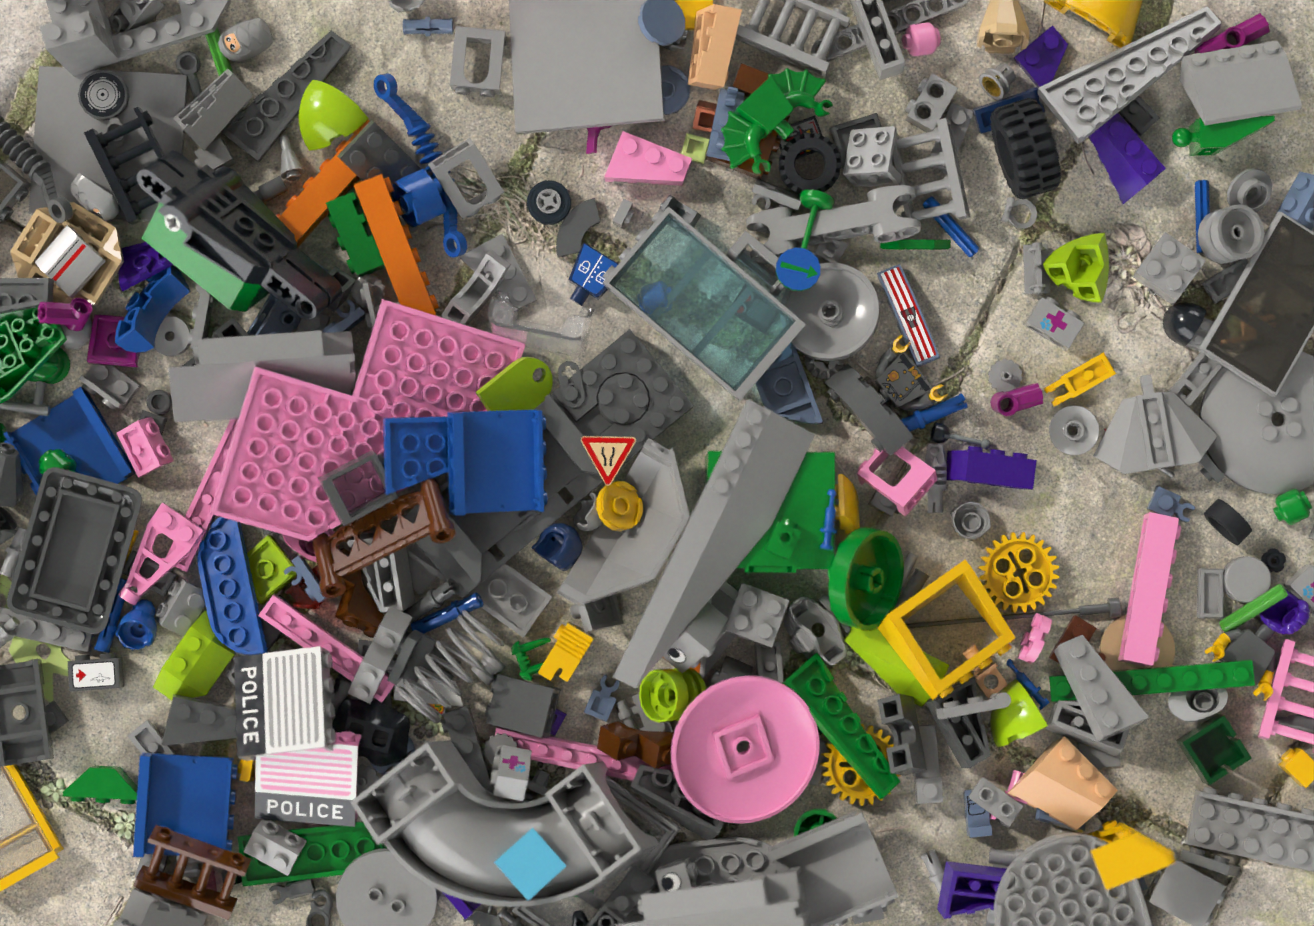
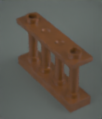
[133,825,251,920]

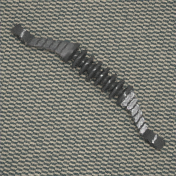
[0,115,73,223]

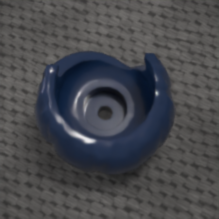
[531,523,583,571]

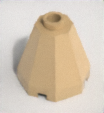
[977,0,1029,54]

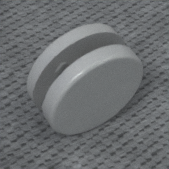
[1224,556,1271,603]

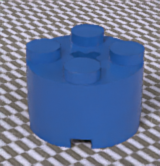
[391,169,446,227]

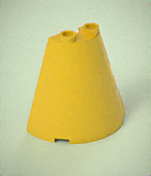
[1043,0,1143,48]

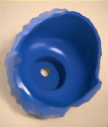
[116,599,157,650]

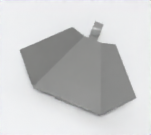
[1093,374,1218,474]

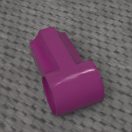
[38,298,93,331]
[990,383,1044,416]

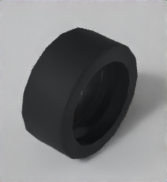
[1204,499,1252,545]

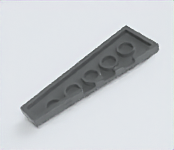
[221,30,352,162]

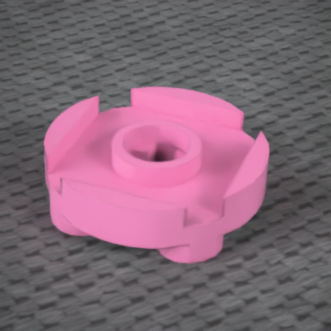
[1018,613,1052,664]

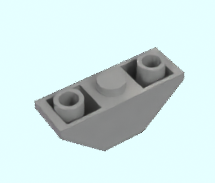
[108,0,164,34]

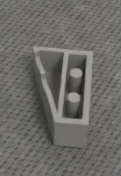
[173,69,253,151]
[347,531,415,612]
[1045,701,1130,757]

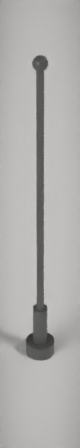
[906,597,1121,629]

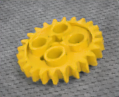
[977,532,1059,613]
[820,724,901,806]

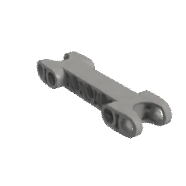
[746,185,921,264]

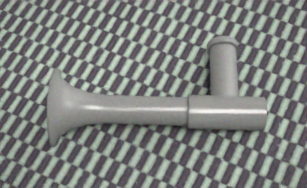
[0,381,51,416]

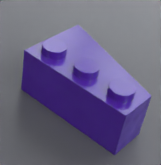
[946,446,1037,490]
[937,861,1007,919]

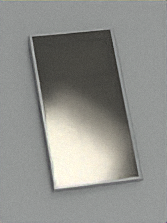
[1198,212,1314,397]

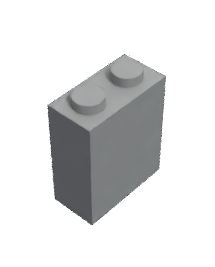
[1144,859,1225,926]

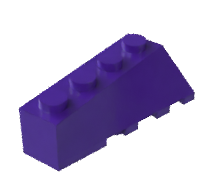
[1089,113,1166,205]

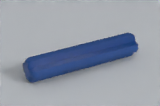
[1195,180,1210,254]
[923,196,979,257]

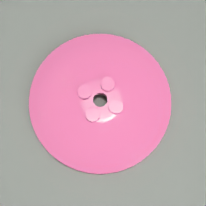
[671,676,820,823]

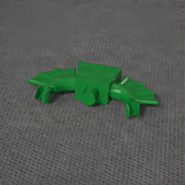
[721,68,833,175]

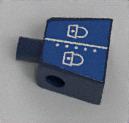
[568,243,618,306]

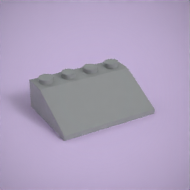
[1179,41,1302,125]

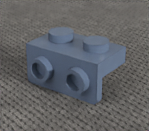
[1276,171,1314,230]

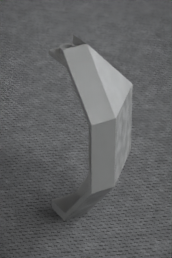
[557,438,690,606]

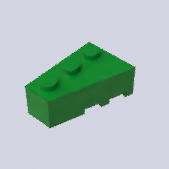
[326,191,386,277]

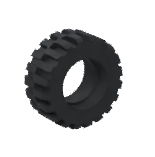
[990,98,1061,199]

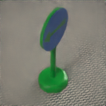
[776,189,835,291]

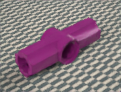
[1194,13,1270,53]

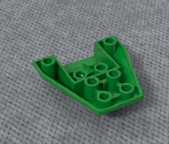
[0,307,67,404]

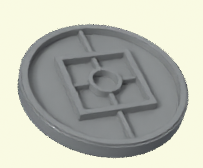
[336,849,437,926]

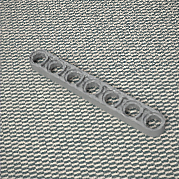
[811,0,969,62]

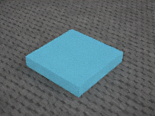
[494,828,566,901]

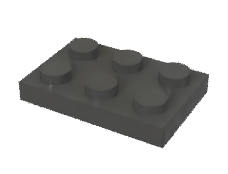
[337,120,421,201]

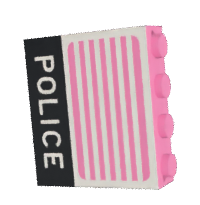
[255,731,361,827]

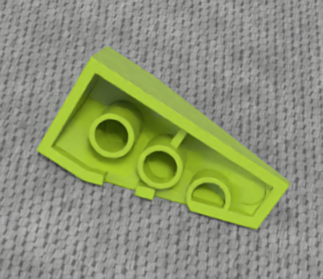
[845,627,950,707]

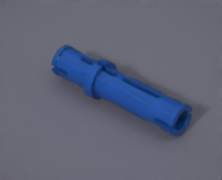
[901,393,968,431]
[94,578,127,653]
[411,592,484,634]

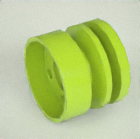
[639,668,706,723]

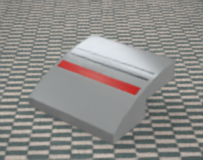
[34,225,105,298]

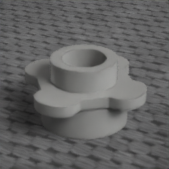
[101,117,131,147]

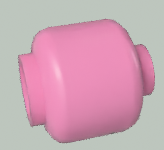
[902,22,941,56]

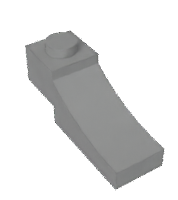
[913,724,943,804]

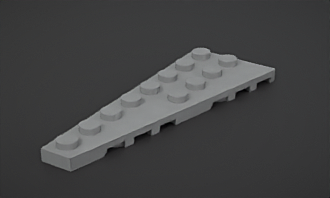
[1038,6,1221,144]

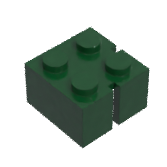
[1176,714,1252,785]

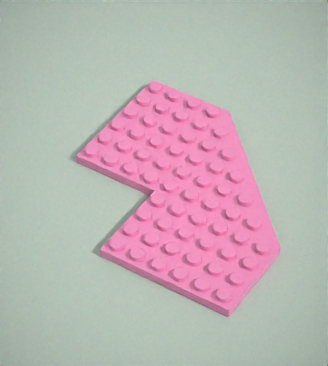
[210,299,526,541]

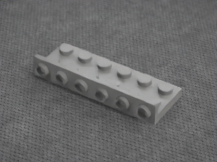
[1185,787,1314,872]

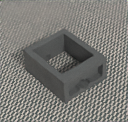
[318,450,398,526]

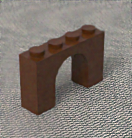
[705,63,790,180]

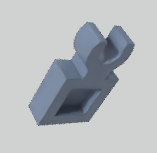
[1147,486,1195,522]
[584,675,620,722]

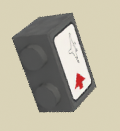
[67,653,124,692]

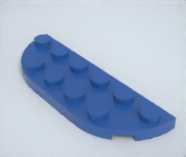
[198,517,268,655]

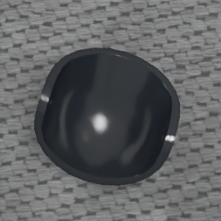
[1163,302,1206,346]

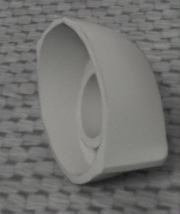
[950,502,991,539]

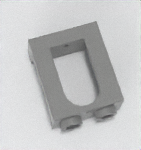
[450,26,507,97]
[428,138,505,219]
[721,231,785,302]

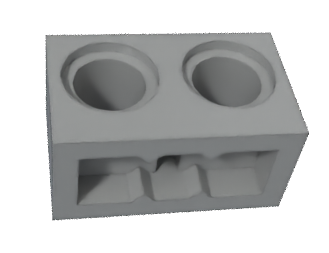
[905,73,958,132]

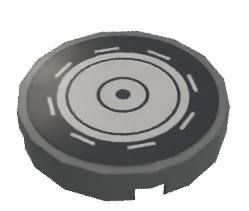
[78,70,129,121]

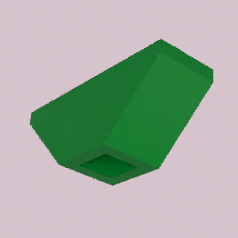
[63,765,138,804]

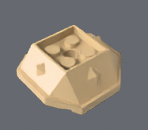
[10,202,124,306]

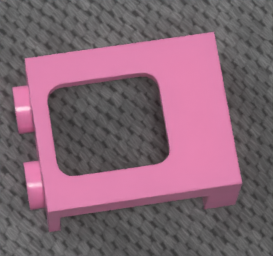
[857,447,937,517]

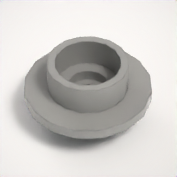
[1227,168,1272,212]

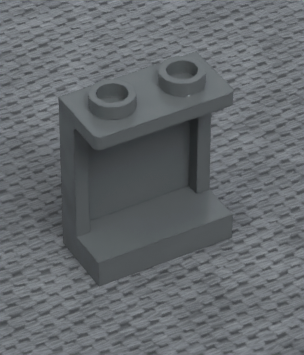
[485,674,561,738]

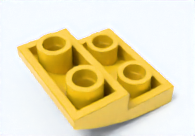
[835,474,860,534]

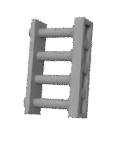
[735,0,850,78]
[893,118,970,220]

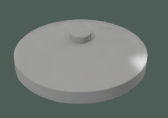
[780,262,880,361]

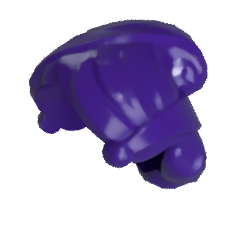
[1259,589,1310,635]

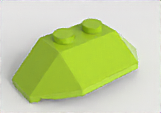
[153,610,235,700]

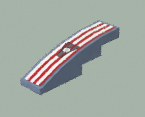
[877,264,940,367]

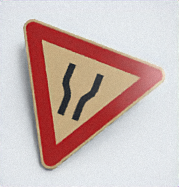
[581,436,636,486]

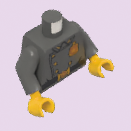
[875,335,948,411]

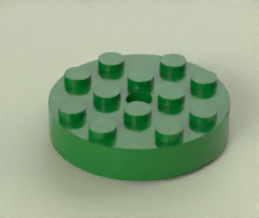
[828,527,904,630]

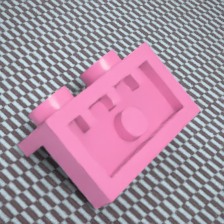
[117,417,173,478]

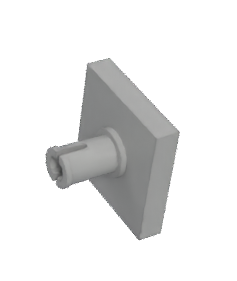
[570,594,624,633]

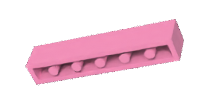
[1118,512,1181,667]

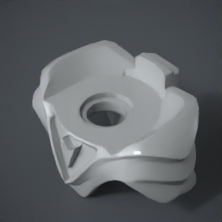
[784,597,847,665]

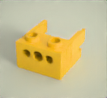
[538,622,595,682]

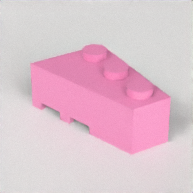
[604,131,692,186]

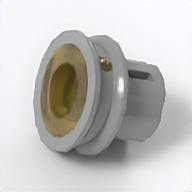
[979,63,1016,100]

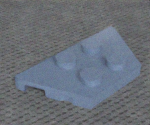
[755,342,823,425]

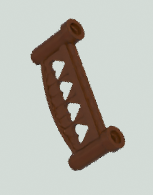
[312,478,456,598]

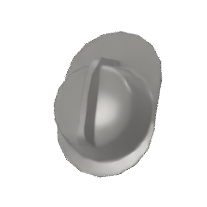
[1168,688,1228,722]

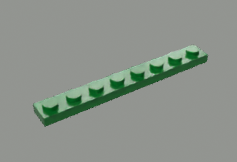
[1049,659,1255,702]

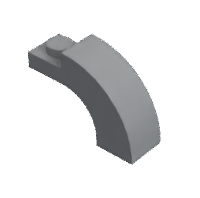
[441,249,511,325]

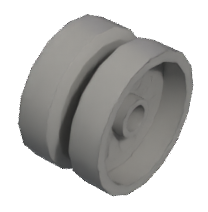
[1198,204,1264,264]

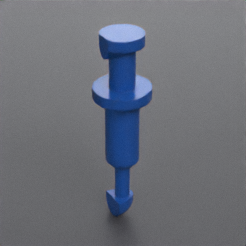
[820,489,837,550]
[1006,658,1050,710]

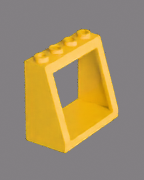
[878,559,1016,700]

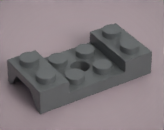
[0,659,54,767]

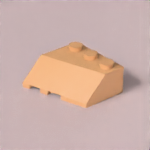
[1007,736,1118,830]

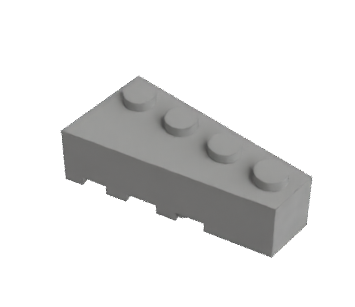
[1054,635,1149,742]

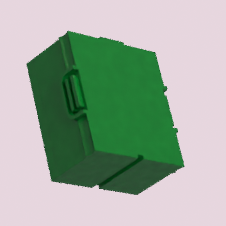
[705,451,835,573]

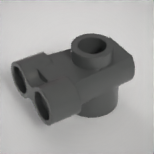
[331,673,352,715]

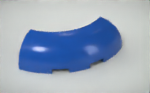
[115,265,190,353]

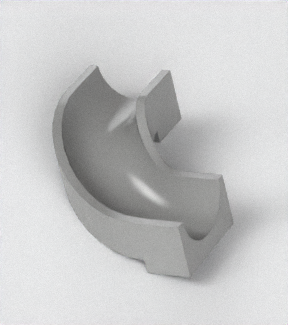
[351,740,660,907]

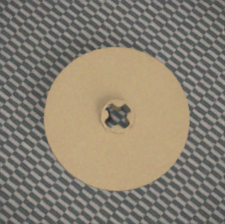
[1100,614,1175,671]

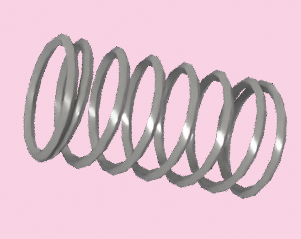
[397,610,504,723]

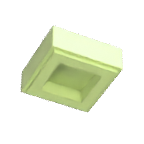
[681,133,710,164]

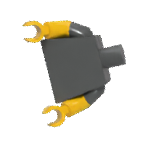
[1205,624,1276,701]

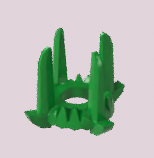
[511,638,551,681]

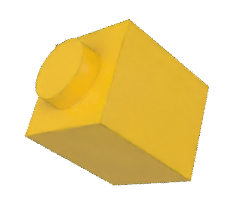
[1278,747,1314,788]

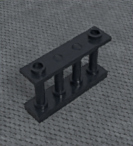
[84,107,164,225]

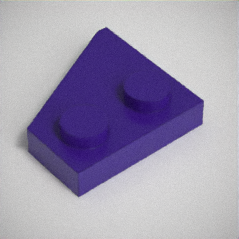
[1013,25,1068,87]

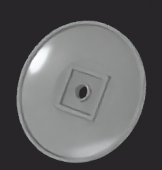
[1200,346,1314,494]

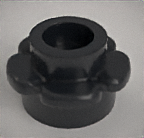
[1261,548,1286,573]

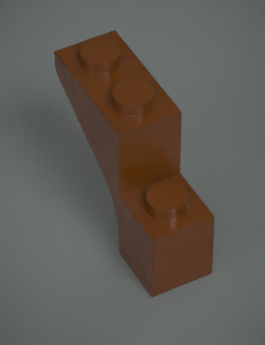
[335,548,384,638]
[597,721,674,769]

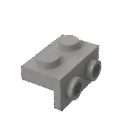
[155,576,205,636]
[244,819,307,876]

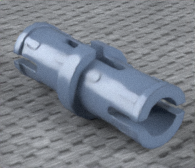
[403,17,453,37]

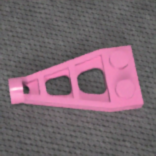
[118,503,205,605]

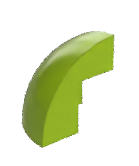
[299,80,369,150]
[1043,233,1109,303]
[990,679,1048,747]

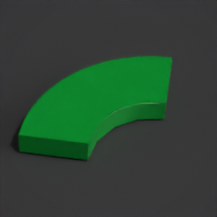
[880,239,951,250]

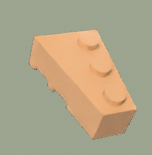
[688,4,742,90]

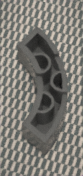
[825,363,913,456]

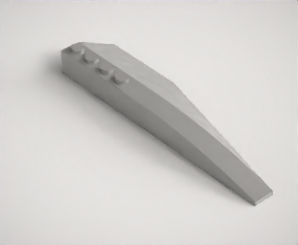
[613,400,815,688]

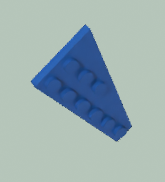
[383,417,448,495]

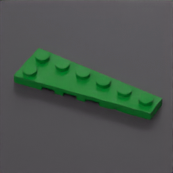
[782,653,900,800]

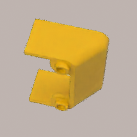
[1087,820,1176,890]

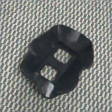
[332,699,410,767]

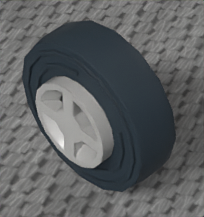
[527,180,571,225]

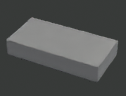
[1197,568,1224,619]

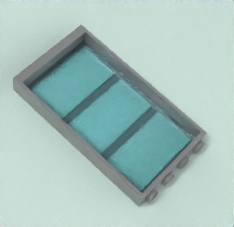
[602,206,806,402]

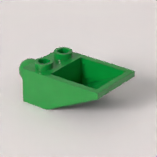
[1172,116,1275,156]

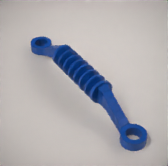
[374,73,467,258]

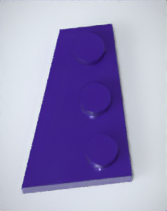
[118,242,173,291]

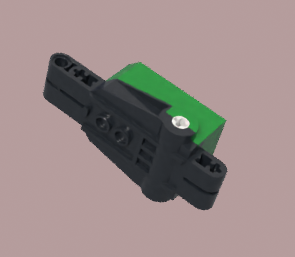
[137,150,342,320]

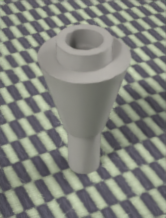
[279,135,305,181]

